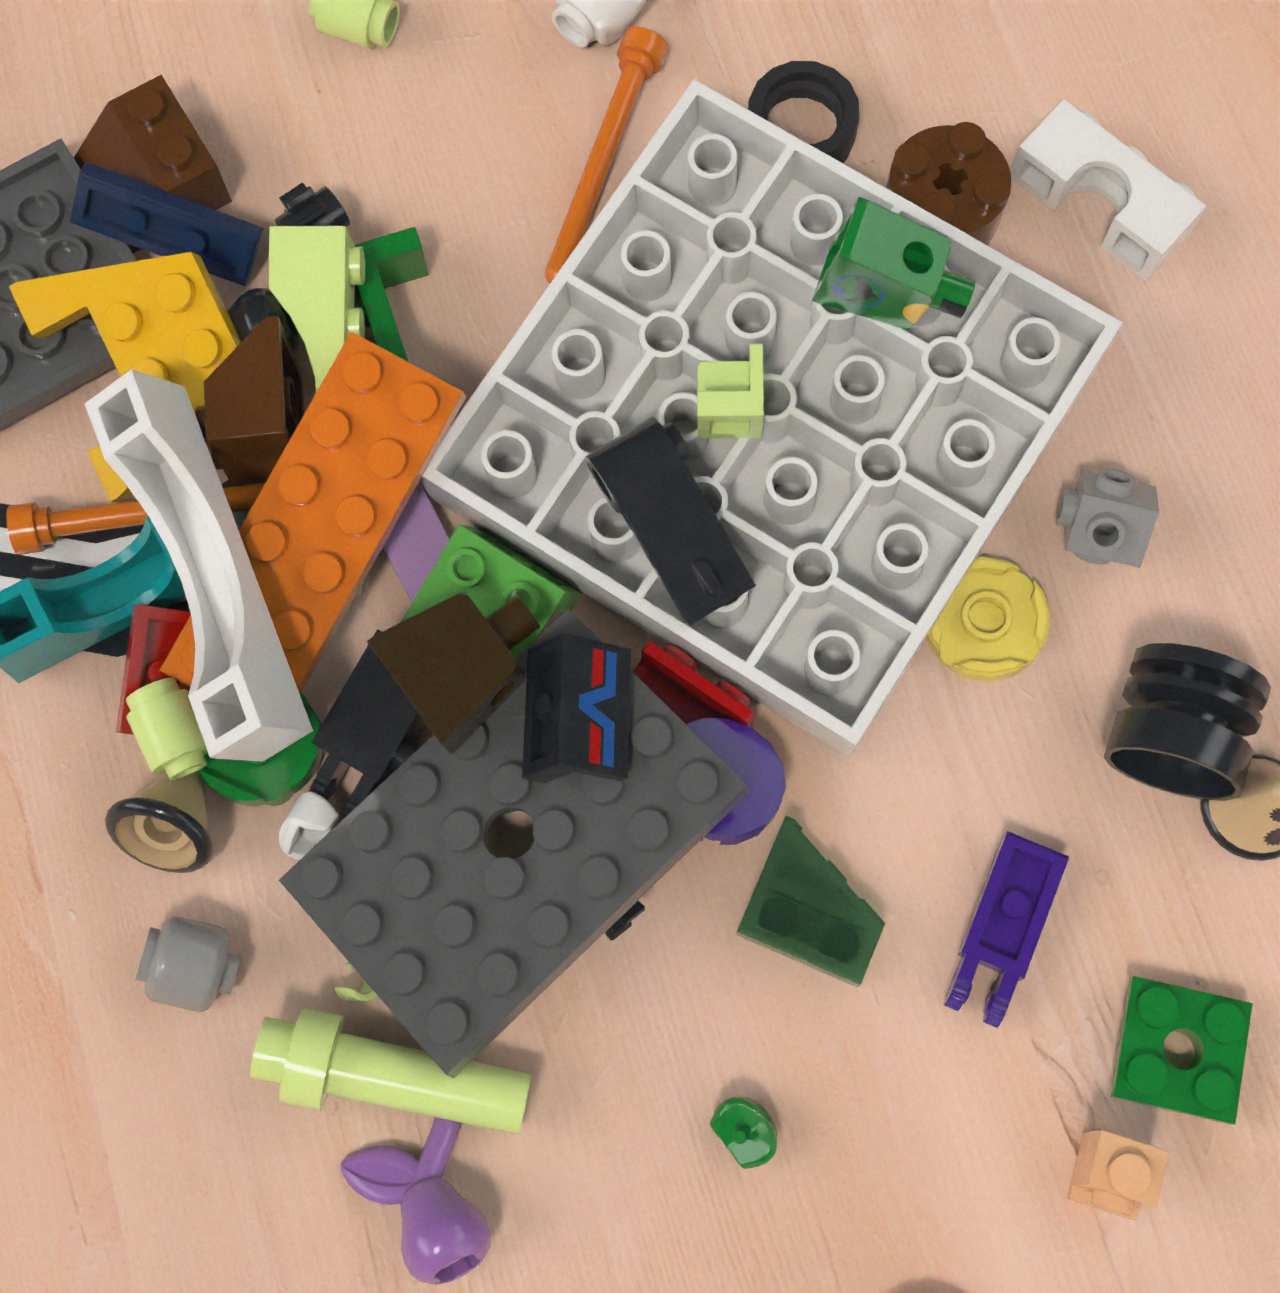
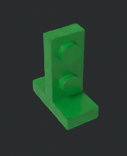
[354,227,429,362]

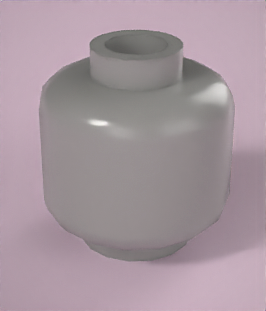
[135,916,241,1012]

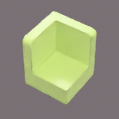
[697,343,764,438]

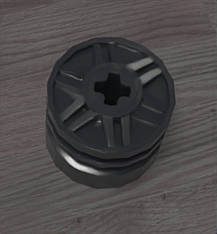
[1103,643,1271,801]

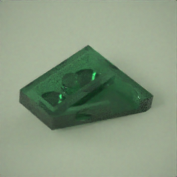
[736,816,885,988]

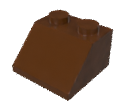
[74,74,232,254]
[195,316,304,487]

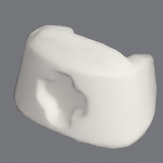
[279,791,339,860]

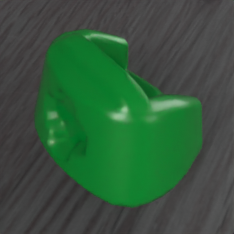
[710,1097,777,1169]

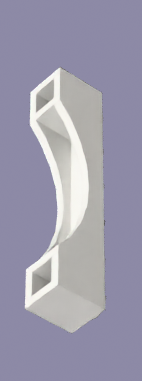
[85,369,313,762]

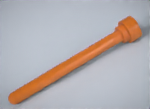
[545,26,668,283]
[7,482,266,555]

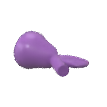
[341,1117,491,1285]

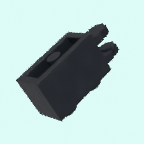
[309,629,427,819]

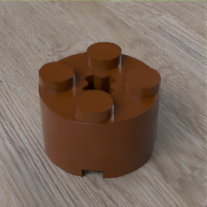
[886,122,1011,245]

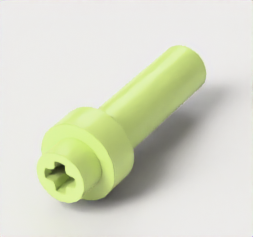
[250,1007,532,1135]

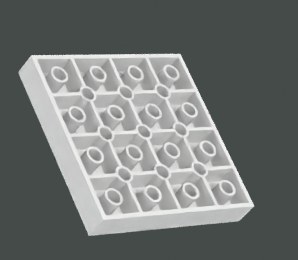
[421,79,1123,759]

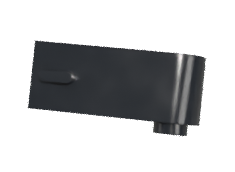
[585,417,756,626]

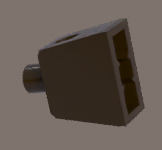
[367,592,540,754]

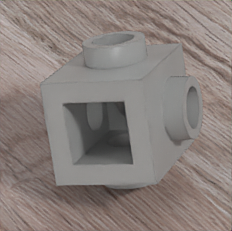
[1056,469,1159,568]

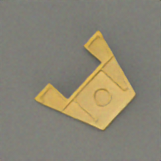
[9,252,242,503]

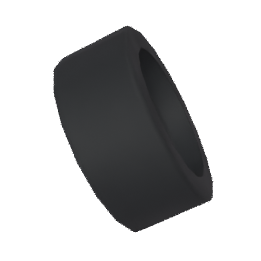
[748,61,859,163]

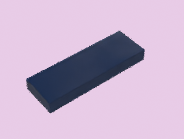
[70,162,264,287]

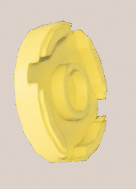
[926,557,1050,682]

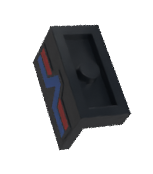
[522,632,631,783]

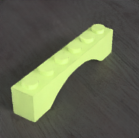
[269,226,365,610]

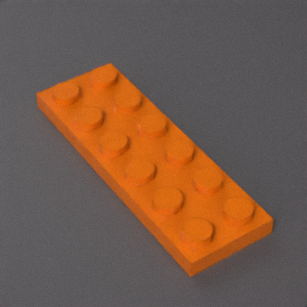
[160,332,466,694]

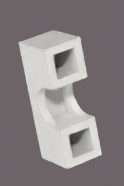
[1010,99,1207,282]

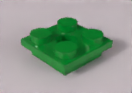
[1110,976,1253,1125]

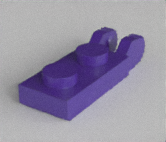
[944,831,1069,1028]

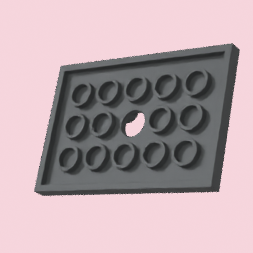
[279,609,750,1078]

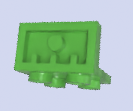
[400,524,582,658]

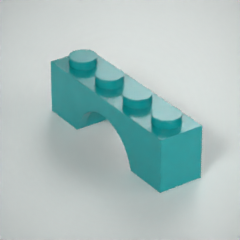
[0,516,186,683]

